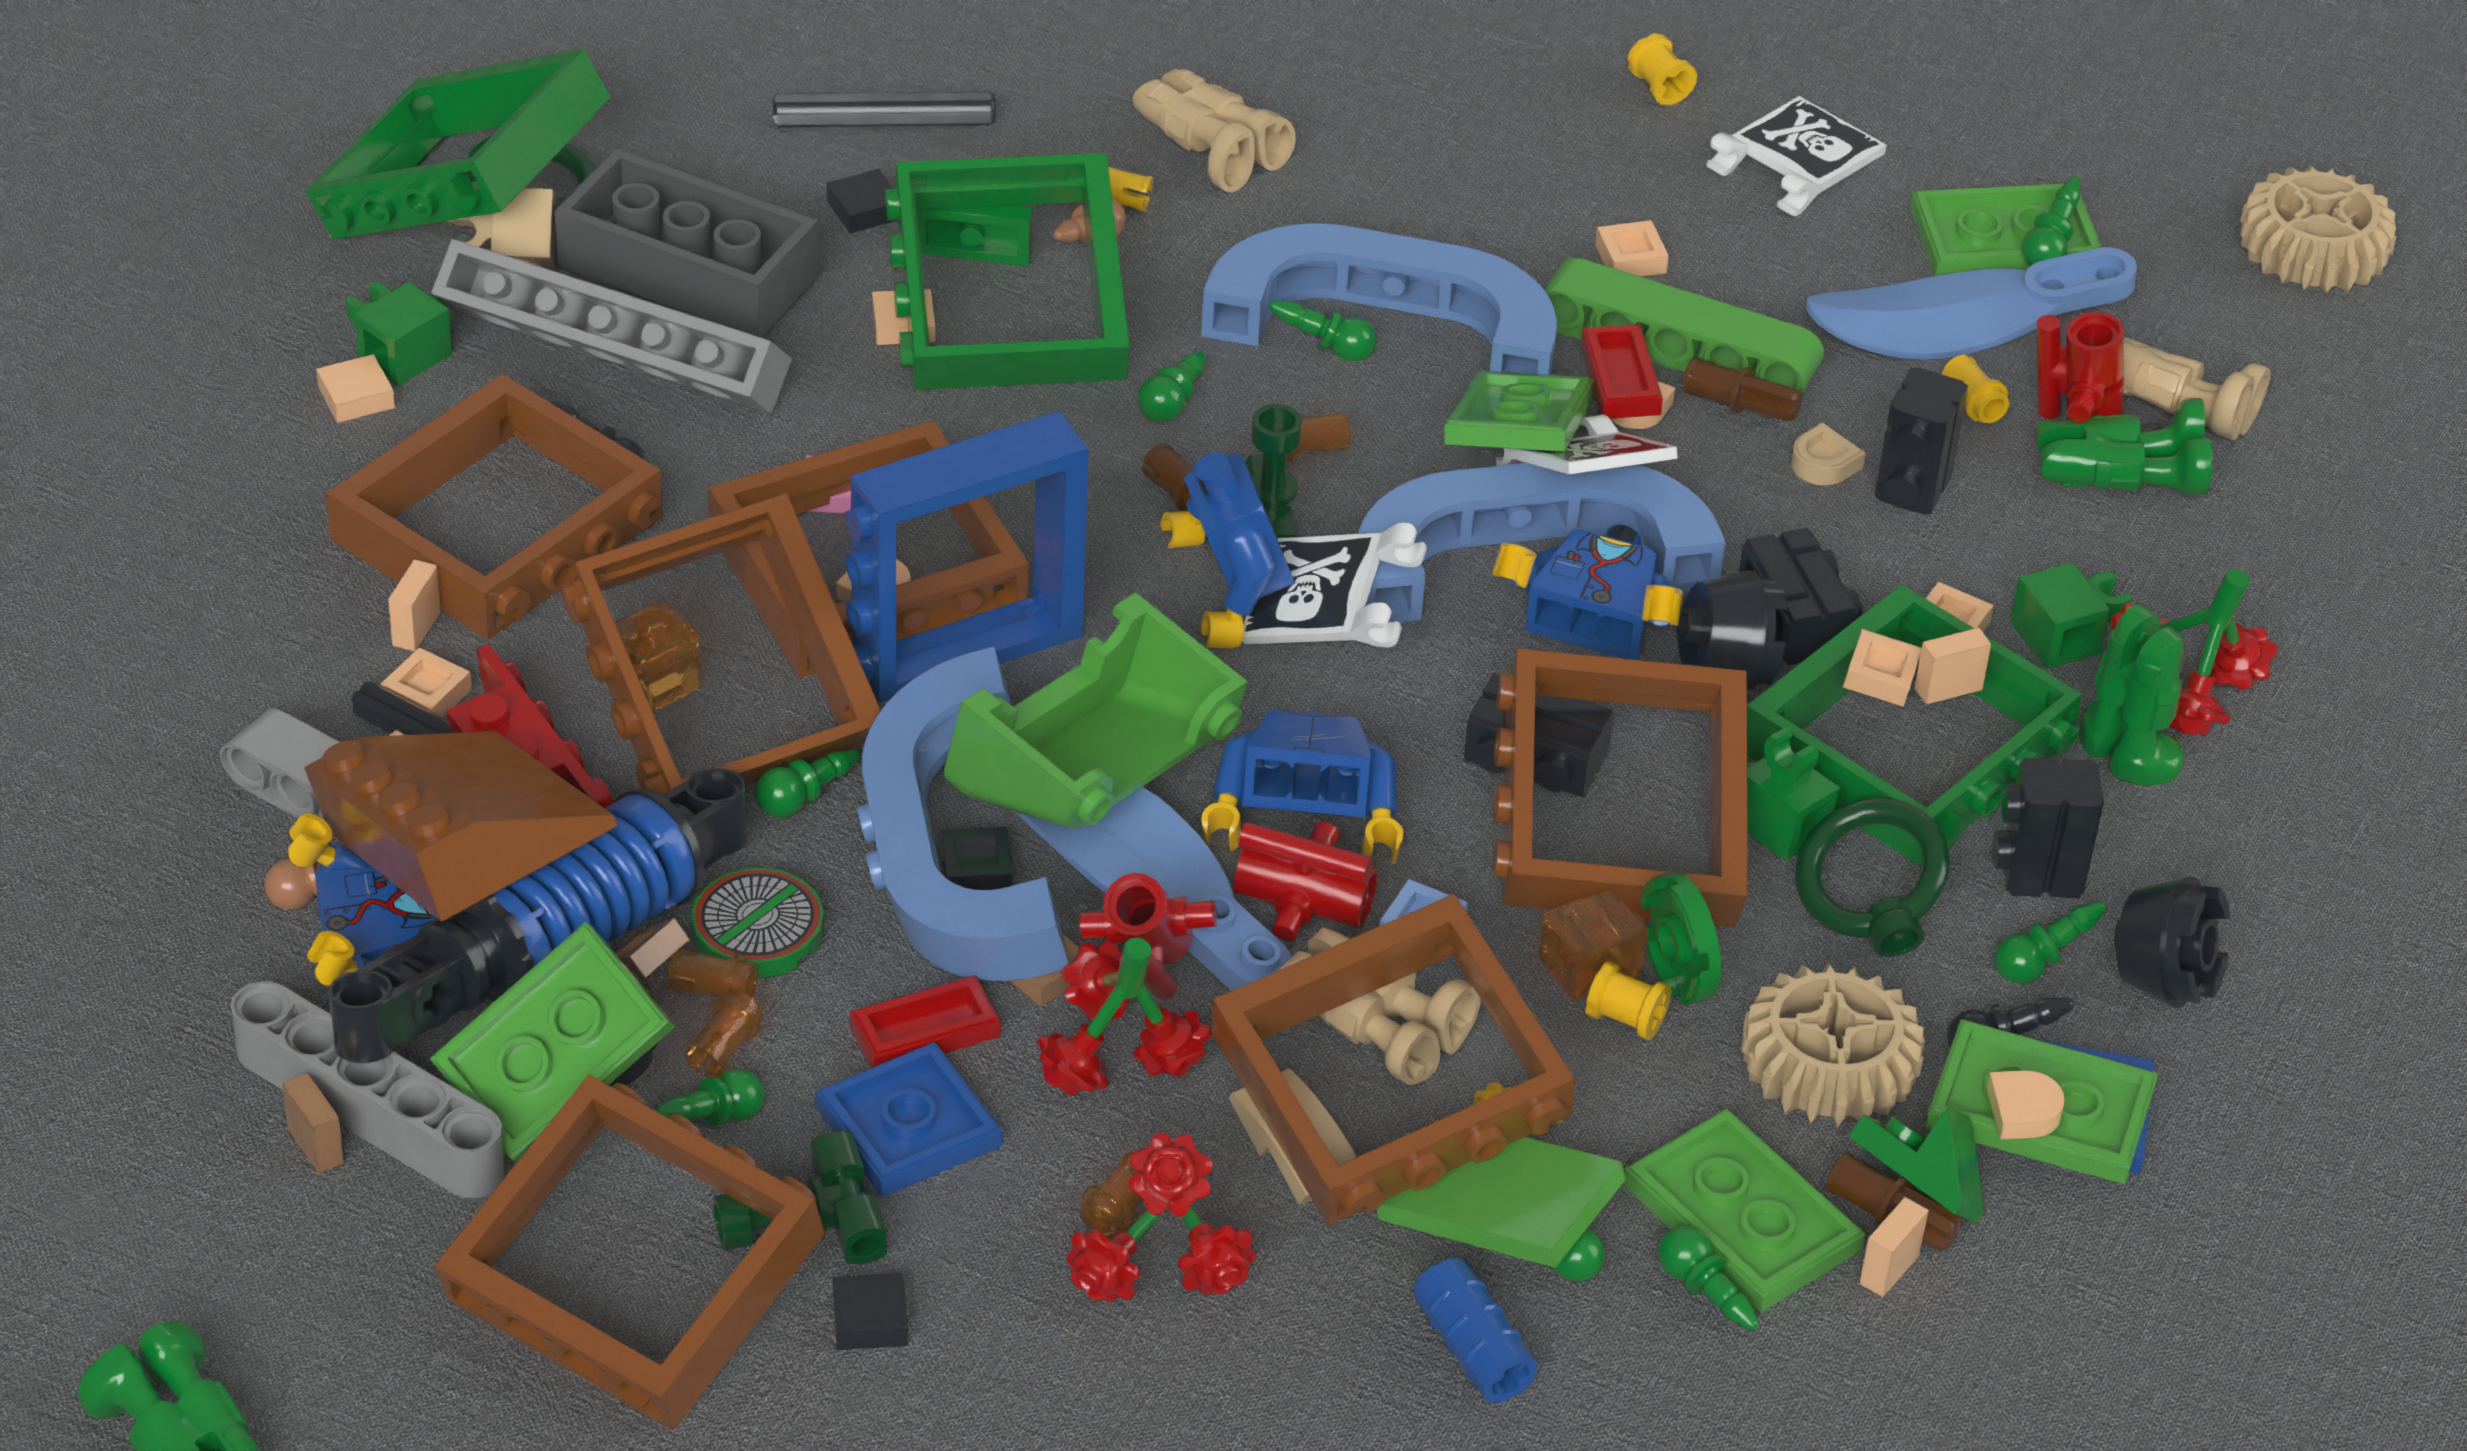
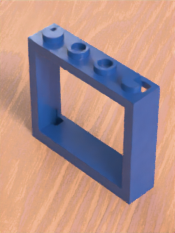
[845,411,1089,704]

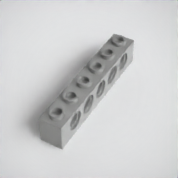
[431,239,792,414]

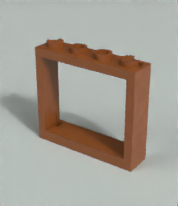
[325,374,663,640]
[709,420,1029,679]
[562,493,881,795]
[1491,648,1747,927]
[1213,894,1575,1226]
[434,1074,825,1431]

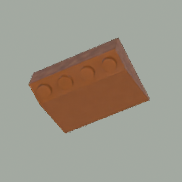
[304,732,617,922]

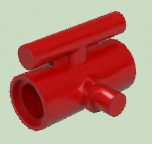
[2036,312,2124,423]
[1234,822,1378,941]
[1080,873,1217,1000]

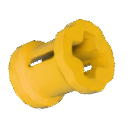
[1627,33,1697,106]
[1585,961,1672,1041]

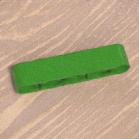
[1544,258,1824,394]

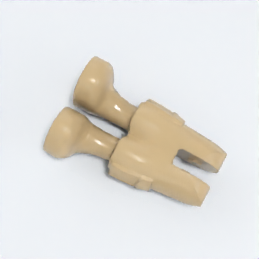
[1133,69,1296,193]
[2123,337,2271,441]
[1280,927,1481,1085]

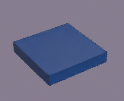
[815,1042,1002,1197]

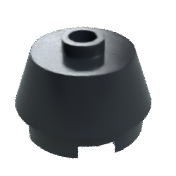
[1677,570,1787,690]
[2114,876,2230,1008]

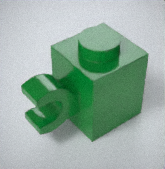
[345,281,452,387]
[2010,562,2132,669]
[1747,726,1840,861]

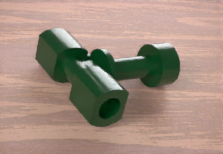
[1245,404,1302,538]
[713,1131,887,1264]

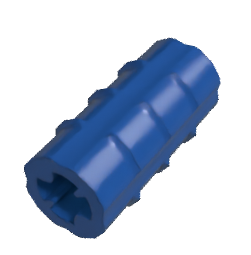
[1414,1258,1537,1403]

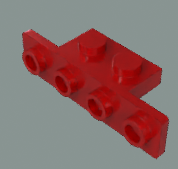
[447,644,613,808]

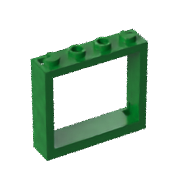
[305,48,611,239]
[885,153,1130,390]
[1747,584,2083,866]

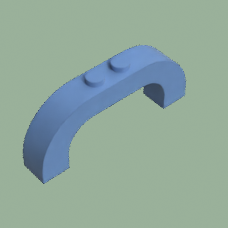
[1201,223,1557,375]
[1358,463,1726,623]
[857,646,1069,981]

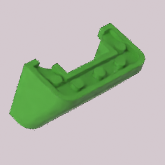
[944,592,1248,829]

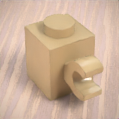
[454,188,558,271]

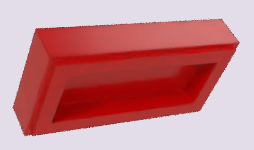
[1581,324,1663,419]
[850,975,1001,1068]

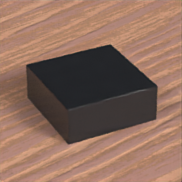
[826,169,898,234]
[941,827,1012,890]
[832,1273,908,1350]

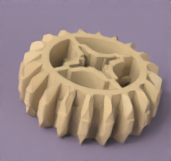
[2240,165,2396,294]
[1741,963,1925,1127]

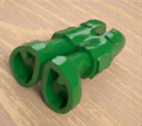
[2035,398,2212,495]
[2079,604,2185,786]
[77,1321,259,1451]

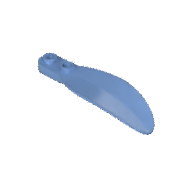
[1805,247,2137,360]
[1014,787,1291,991]

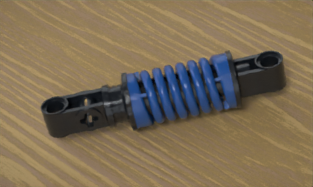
[329,768,748,1063]

